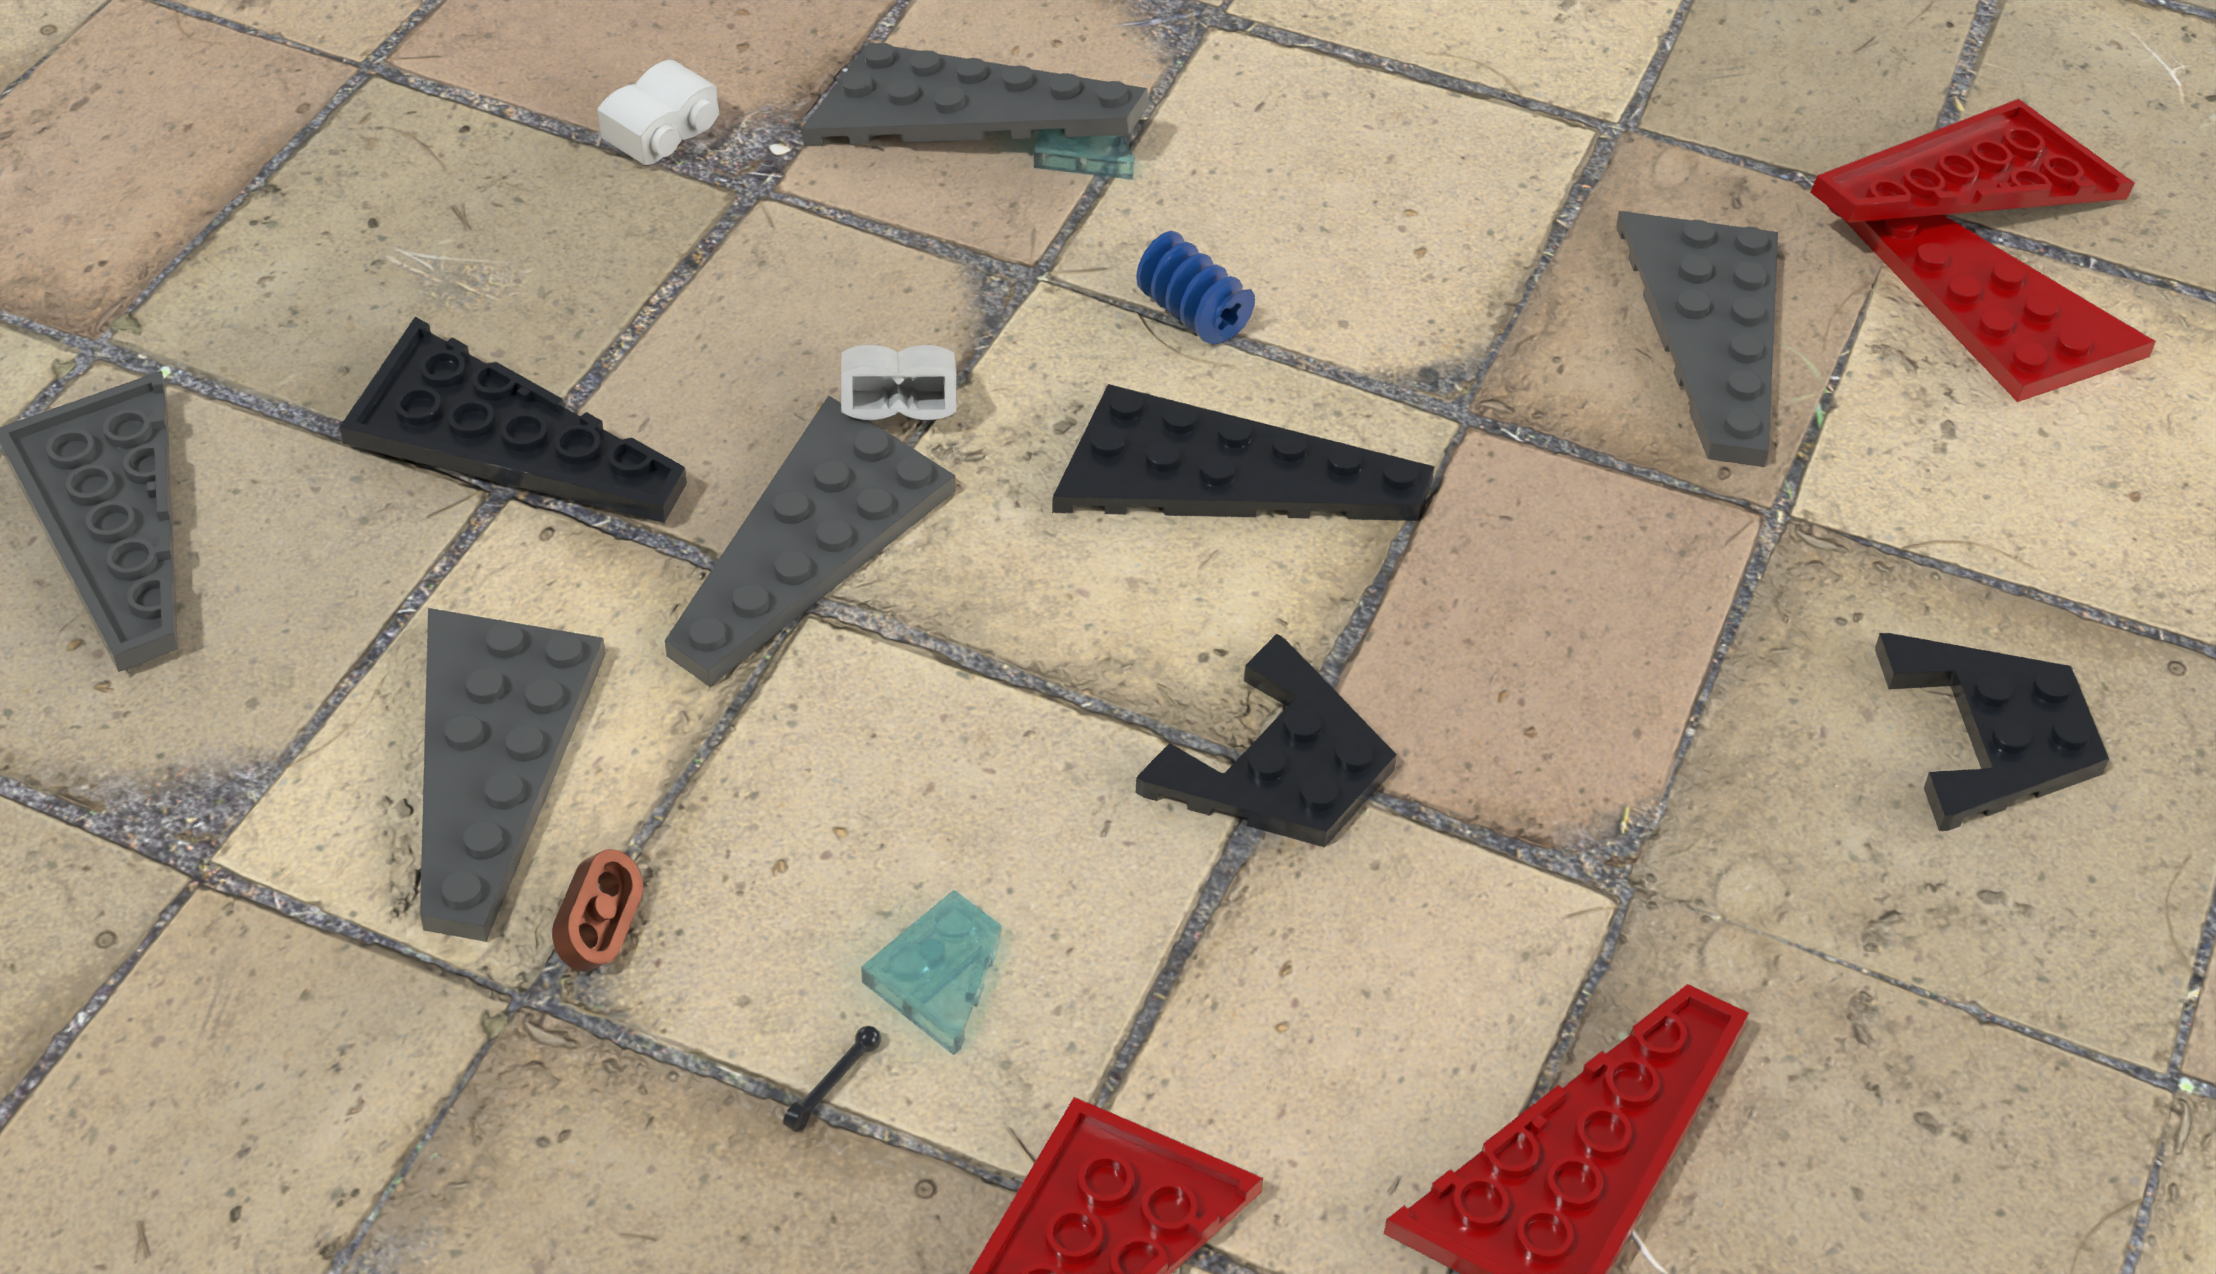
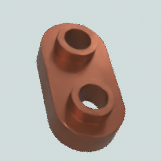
[552,849,643,972]

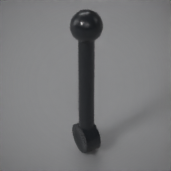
[783,1025,881,1132]

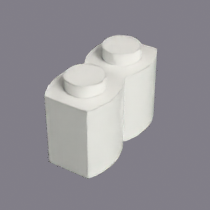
[597,60,719,165]
[841,345,956,420]

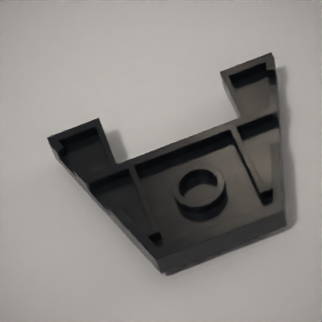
[1135,633,1397,848]
[1875,633,2109,831]

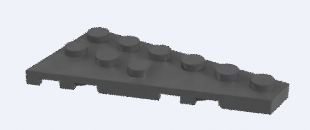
[801,42,1149,146]
[1616,211,1778,467]
[0,370,178,672]
[665,395,955,687]
[420,608,606,942]

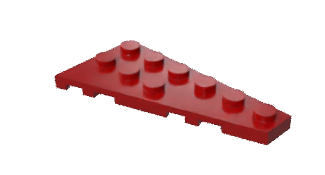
[1810,99,2135,222]
[1842,215,2156,402]
[1384,984,1749,1274]
[969,1097,1263,1274]

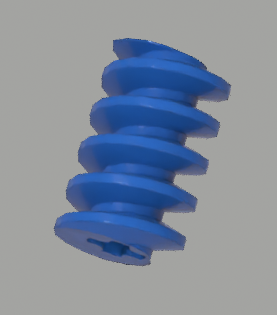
[1136,230,1255,344]

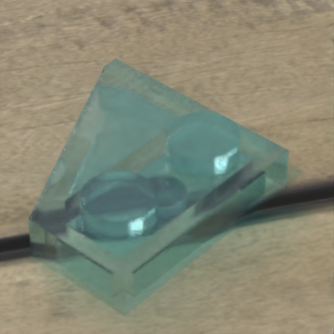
[1034,129,1135,180]
[861,890,1002,1055]

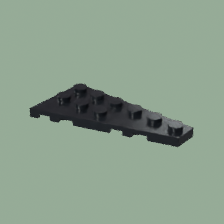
[339,317,687,523]
[1052,384,1435,521]

